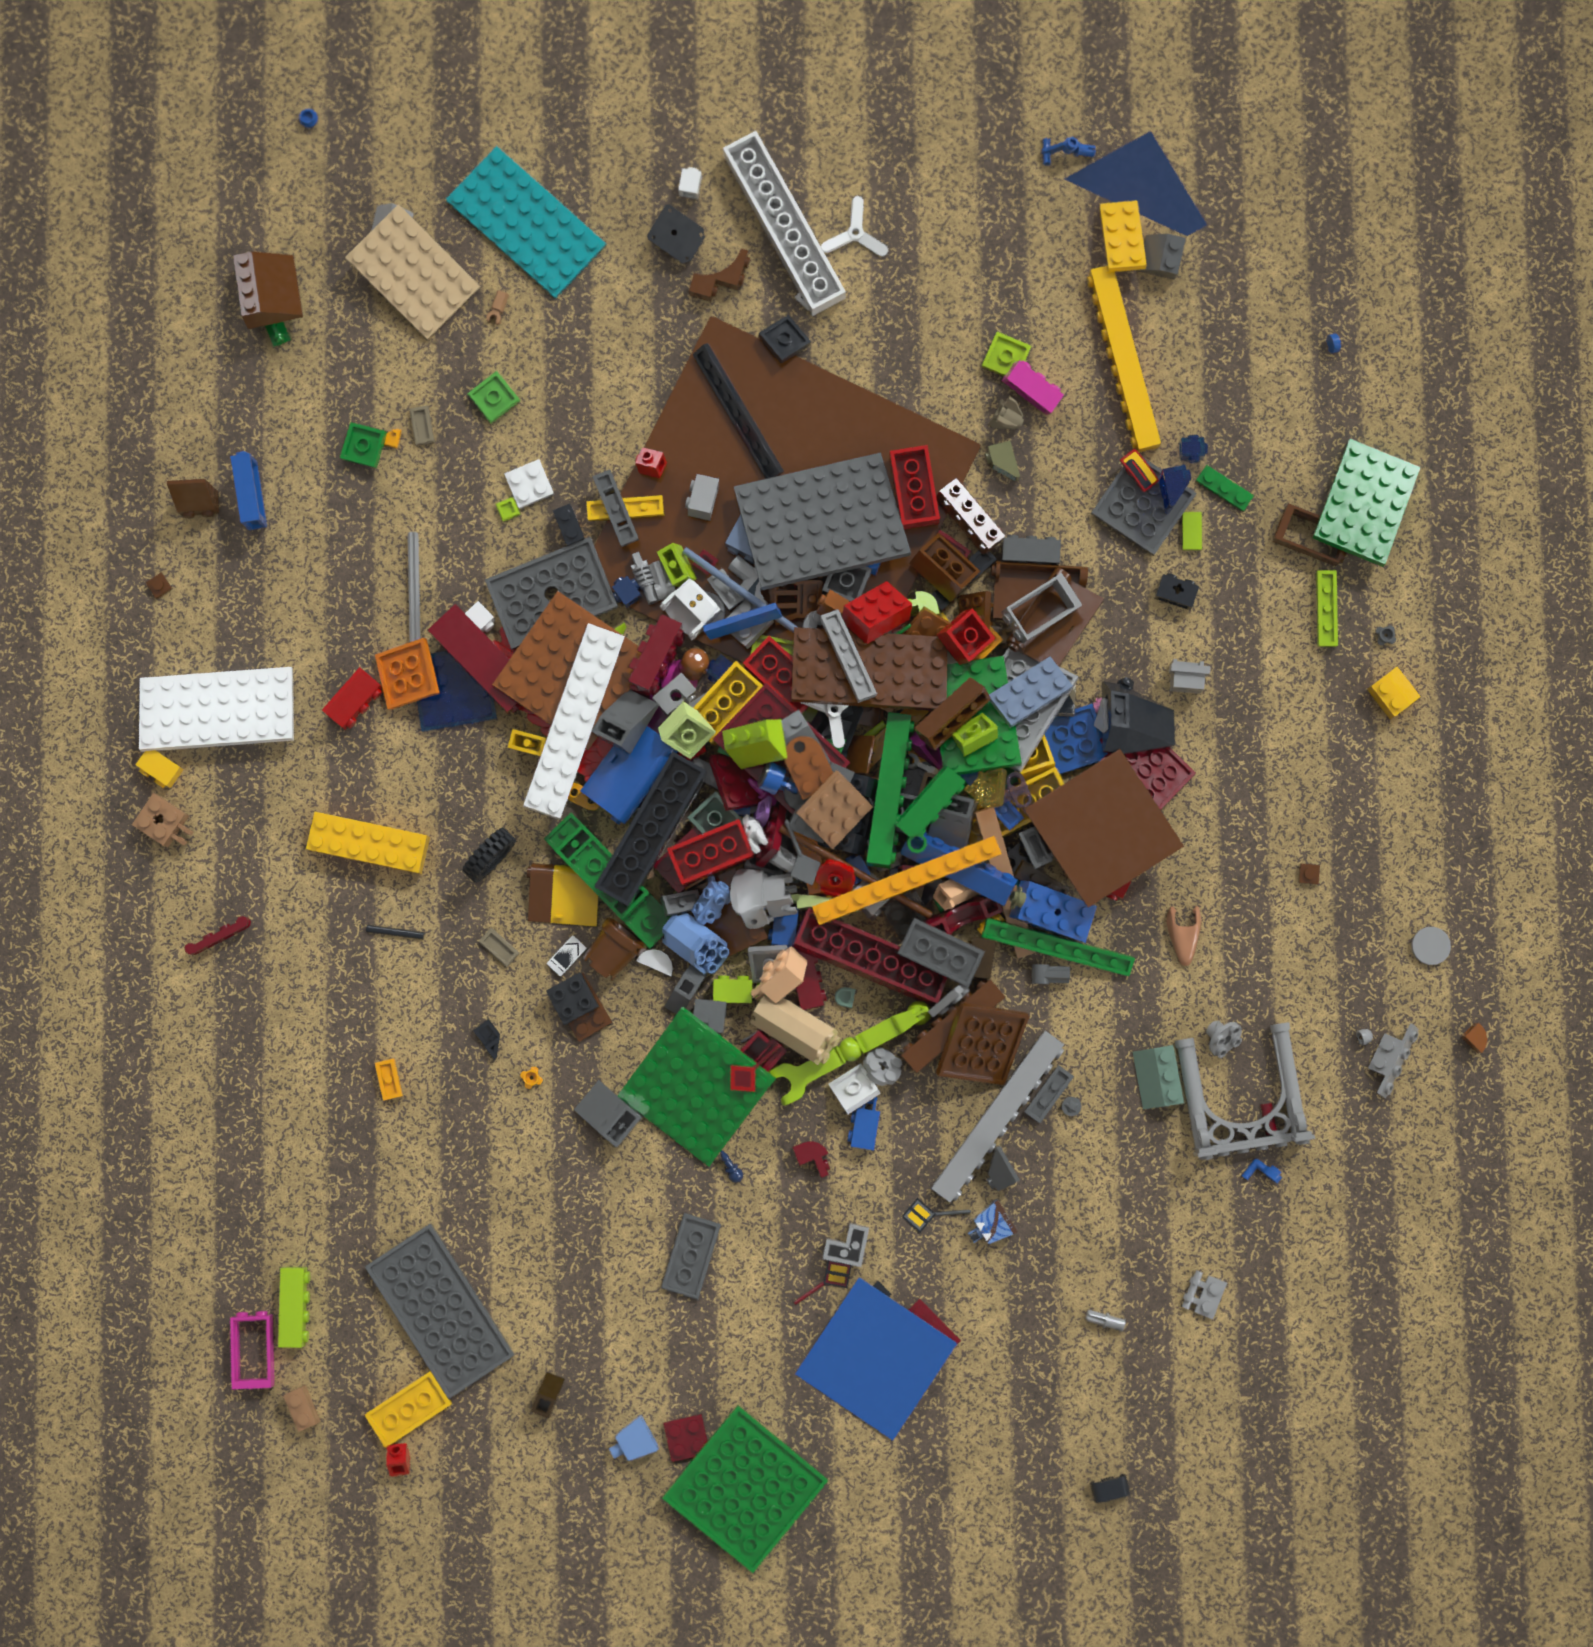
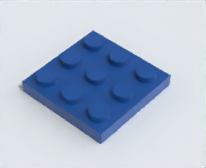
[1045,703,1107,774]

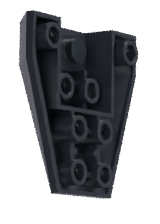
[1102,681,1175,754]

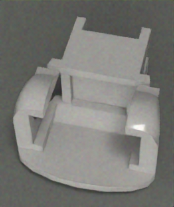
[730,868,797,929]

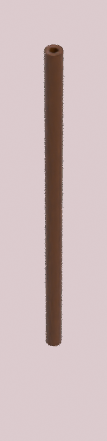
[779,825,933,919]

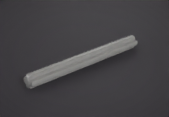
[408,532,420,642]

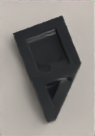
[473,1018,500,1060]

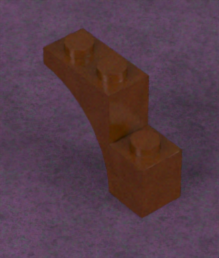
[689,248,751,302]

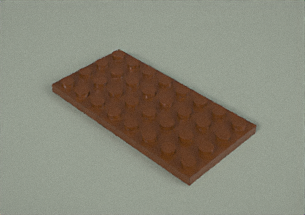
[791,627,947,711]

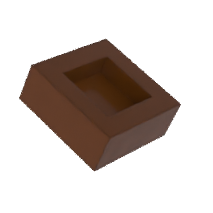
[145,572,173,599]
[1298,863,1320,885]

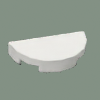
[636,949,673,976]

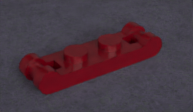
[184,916,251,955]

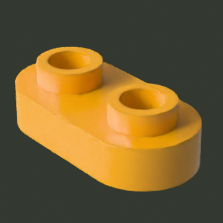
[568,783,600,811]

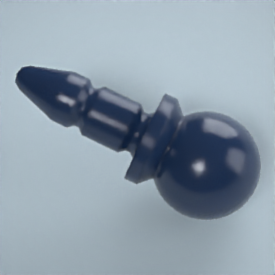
[720,1151,744,1183]

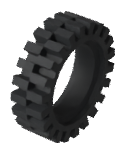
[462,827,516,883]

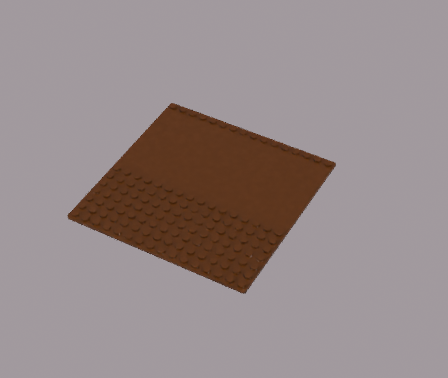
[594,316,980,663]

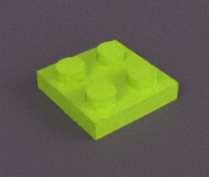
[982,332,1031,377]

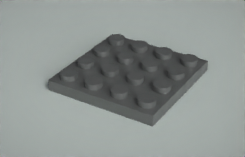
[1091,458,1197,556]

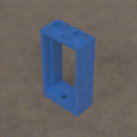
[230,451,267,530]

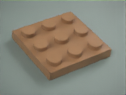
[796,770,873,849]

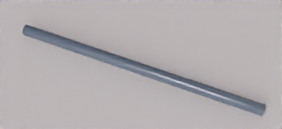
[682,547,797,633]

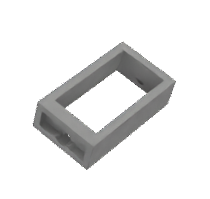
[1001,573,1082,644]

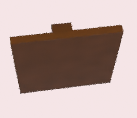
[846,735,875,774]

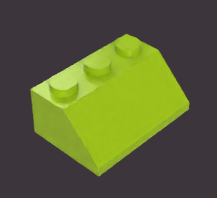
[722,720,787,769]

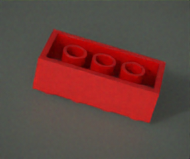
[889,445,940,529]
[743,636,810,714]
[667,819,755,886]

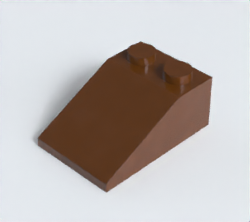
[167,479,219,518]

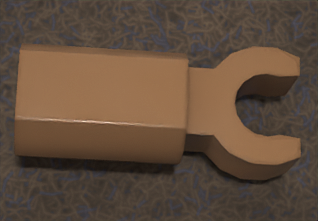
[486,290,509,326]

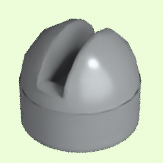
[1356,1029,1373,1046]

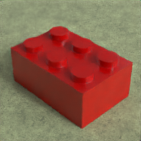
[842,581,912,644]

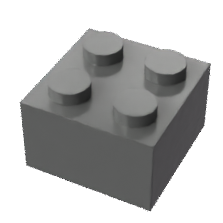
[822,566,872,602]

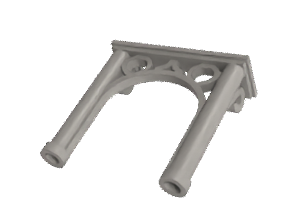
[1174,1022,1315,1160]

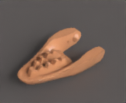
[1166,906,1202,966]

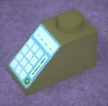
[985,441,1020,481]

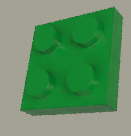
[340,422,387,469]

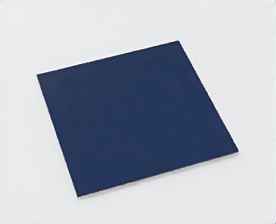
[1062,131,1207,237]

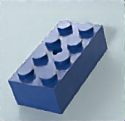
[1009,880,1097,943]

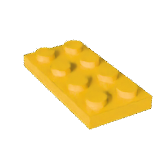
[1099,201,1147,272]
[365,1371,452,1448]

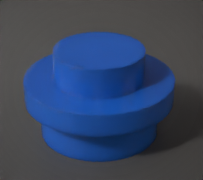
[299,109,318,128]

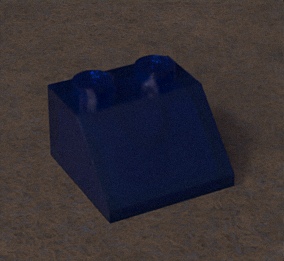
[1158,465,1191,514]

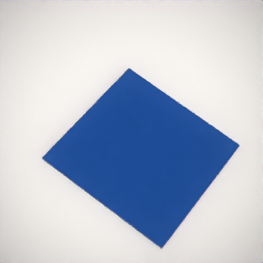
[795,1277,957,1440]

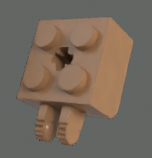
[132,793,194,847]

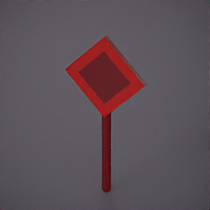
[731,1044,780,1092]

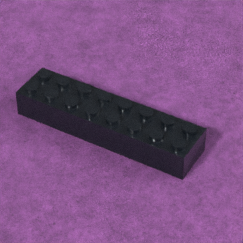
[594,751,707,907]

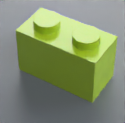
[657,543,697,587]
[713,976,753,1003]

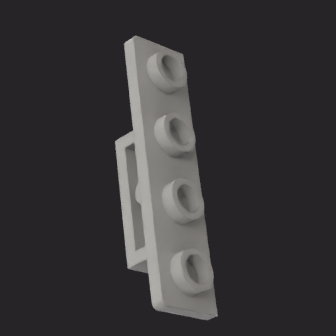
[1368,1023,1419,1098]

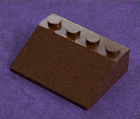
[233,251,303,329]
[690,868,768,958]

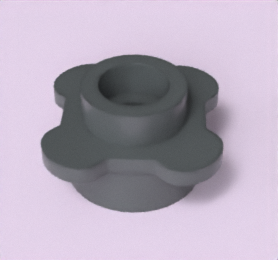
[1376,625,1396,645]

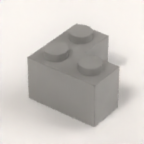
[823,1223,869,1267]

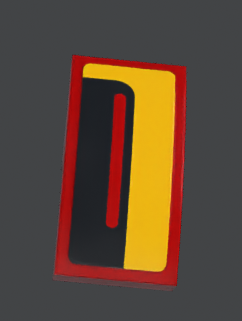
[1119,449,1159,492]

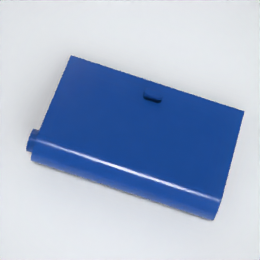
[580,726,678,825]

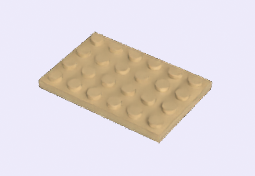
[345,204,480,340]

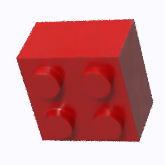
[937,608,996,665]

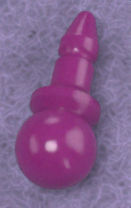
[748,778,777,807]

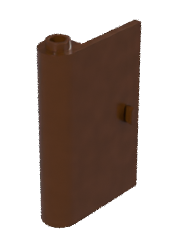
[991,561,1088,620]
[1006,568,1104,667]

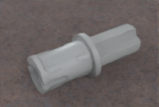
[1086,1310,1125,1332]

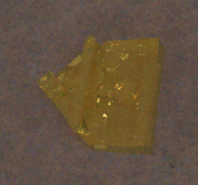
[965,768,1007,808]

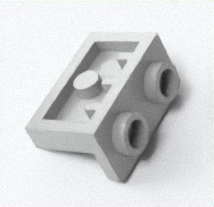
[769,846,798,880]

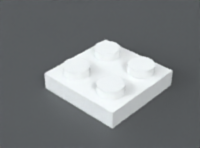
[505,459,554,509]
[829,1063,881,1114]

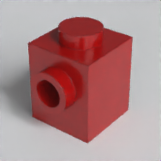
[635,447,667,478]
[386,1443,410,1477]

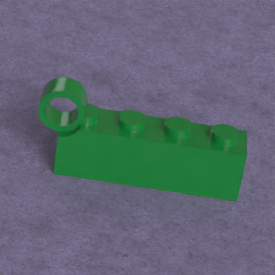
[895,764,965,853]

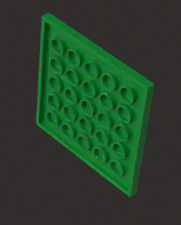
[617,1007,776,1167]
[662,1404,829,1573]

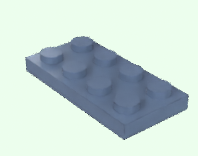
[989,657,1073,728]

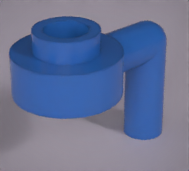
[1241,1159,1282,1184]

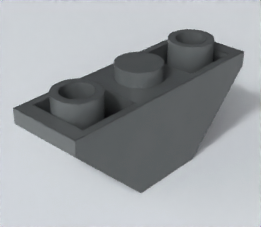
[665,964,708,1014]

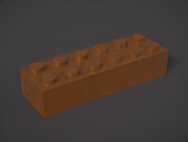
[900,979,1005,1073]

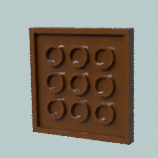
[935,1002,1030,1085]

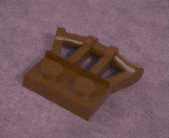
[768,579,822,626]

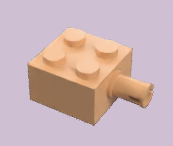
[751,946,807,1003]

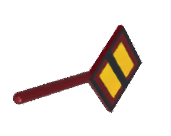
[794,1260,852,1305]

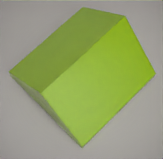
[951,713,998,756]

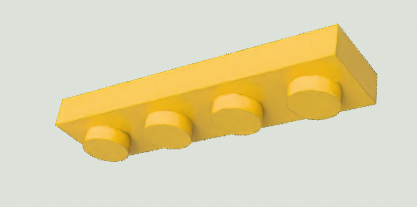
[586,495,664,522]

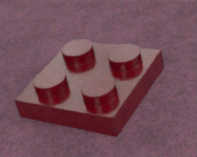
[663,1413,708,1462]

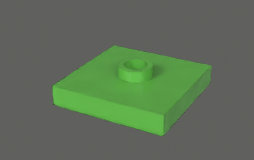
[467,371,520,424]

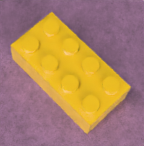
[693,661,763,746]

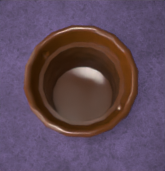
[583,917,646,981]

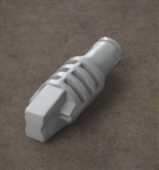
[631,552,659,605]

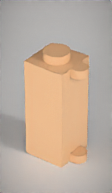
[933,879,981,910]

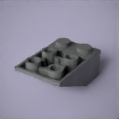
[592,690,659,754]
[929,794,979,849]
[574,1080,643,1148]

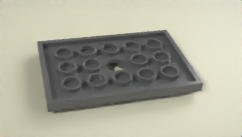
[485,537,619,650]

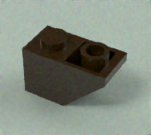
[531,1372,565,1419]

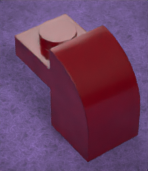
[793,1141,831,1178]

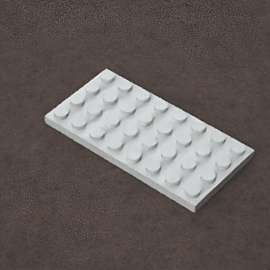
[139,667,294,752]

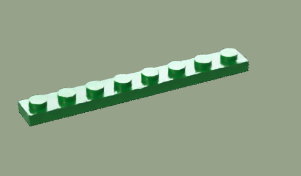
[981,917,1135,977]

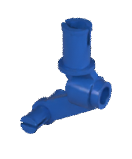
[1041,137,1096,166]

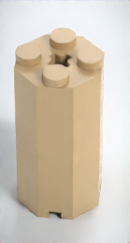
[751,996,840,1065]

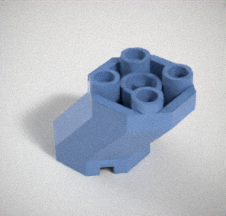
[662,912,729,974]

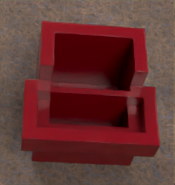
[740,1029,788,1072]

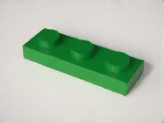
[1196,465,1254,512]

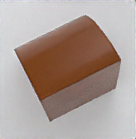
[1461,1023,1487,1053]

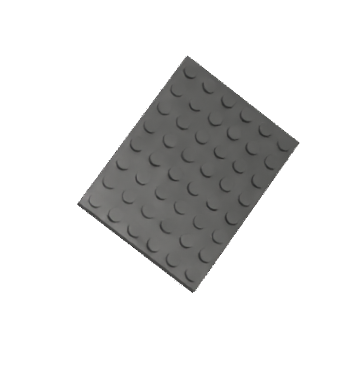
[734,453,911,590]

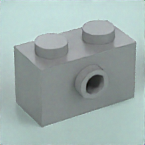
[685,474,719,521]

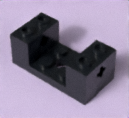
[817,774,878,856]

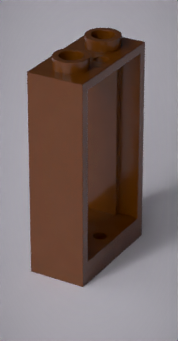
[1272,503,1346,567]

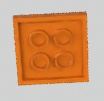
[375,638,440,710]

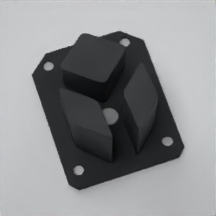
[647,204,705,263]
[811,706,864,752]

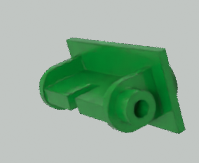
[265,322,291,347]

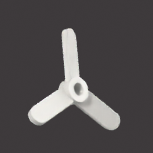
[821,196,888,256]
[800,702,848,748]

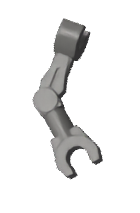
[908,753,939,775]

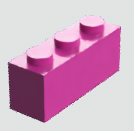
[1002,360,1064,415]

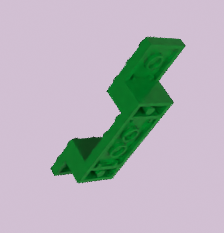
[544,813,671,949]

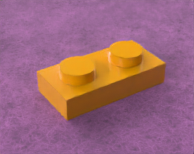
[375,1058,403,1101]

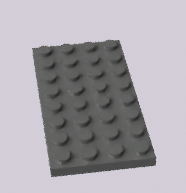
[365,1223,515,1399]

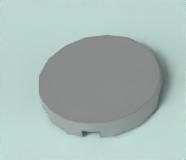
[1411,927,1451,965]

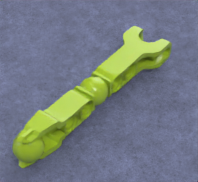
[769,1001,931,1106]

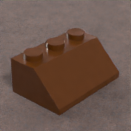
[909,533,980,602]

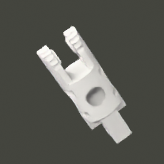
[742,814,768,854]

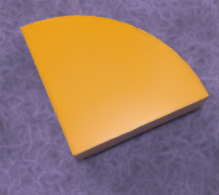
[384,429,402,449]

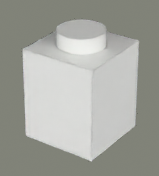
[679,168,702,199]
[465,601,495,632]

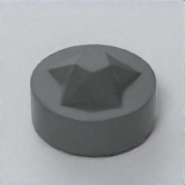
[1061,1097,1081,1116]

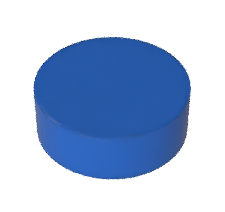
[1326,333,1341,353]

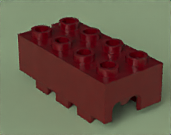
[628,614,685,700]

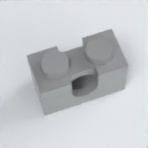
[652,673,697,717]

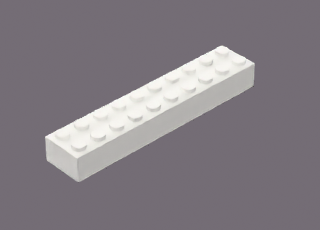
[723,131,846,316]
[523,623,625,820]

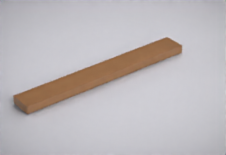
[974,806,1036,959]

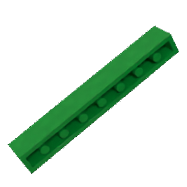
[867,712,915,869]

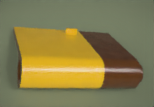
[527,863,599,926]

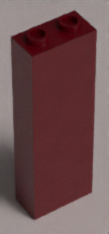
[428,604,521,715]

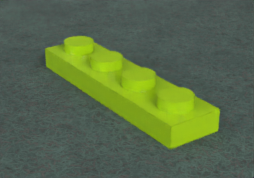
[1316,570,1338,647]

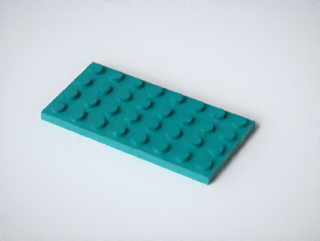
[446,146,606,299]

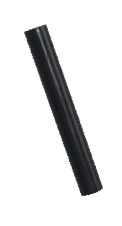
[366,925,425,940]

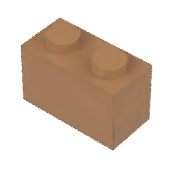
[283,1385,320,1432]

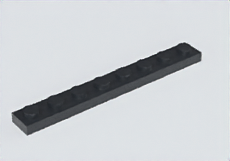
[692,343,784,479]

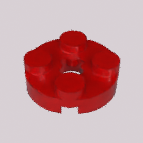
[815,859,855,897]

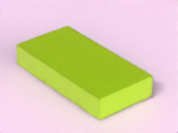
[1182,512,1202,551]

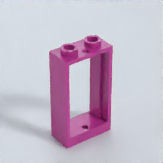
[230,1311,275,1389]

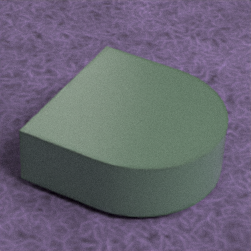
[835,987,856,1008]

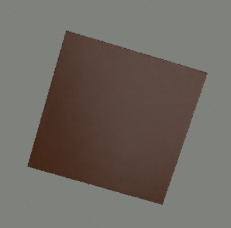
[1024,749,1184,907]

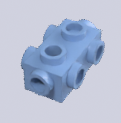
[691,876,731,925]

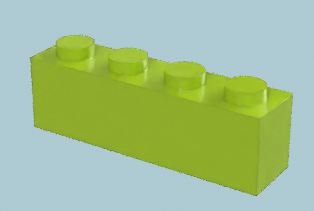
[278,1267,311,1348]

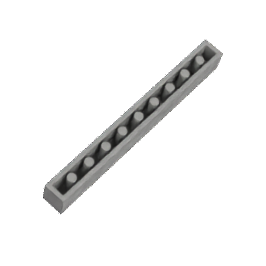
[931,1031,1064,1203]

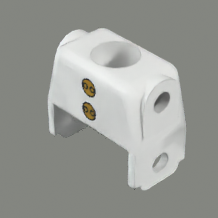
[660,579,721,640]

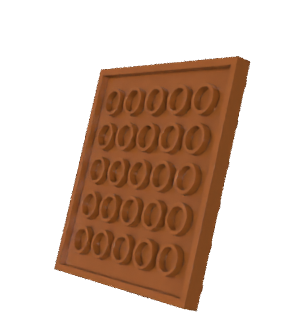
[492,591,642,750]

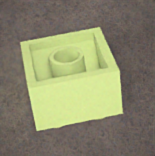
[658,701,716,759]

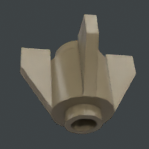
[988,397,1024,431]

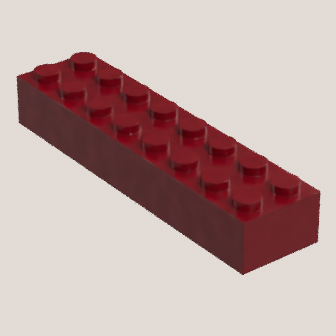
[791,908,948,1007]

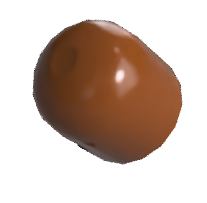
[678,648,709,681]

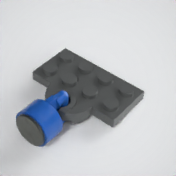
[758,762,855,843]

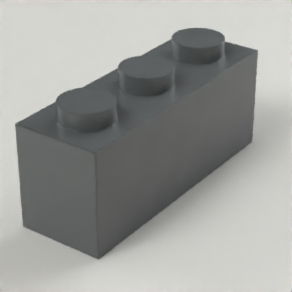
[1002,535,1061,565]

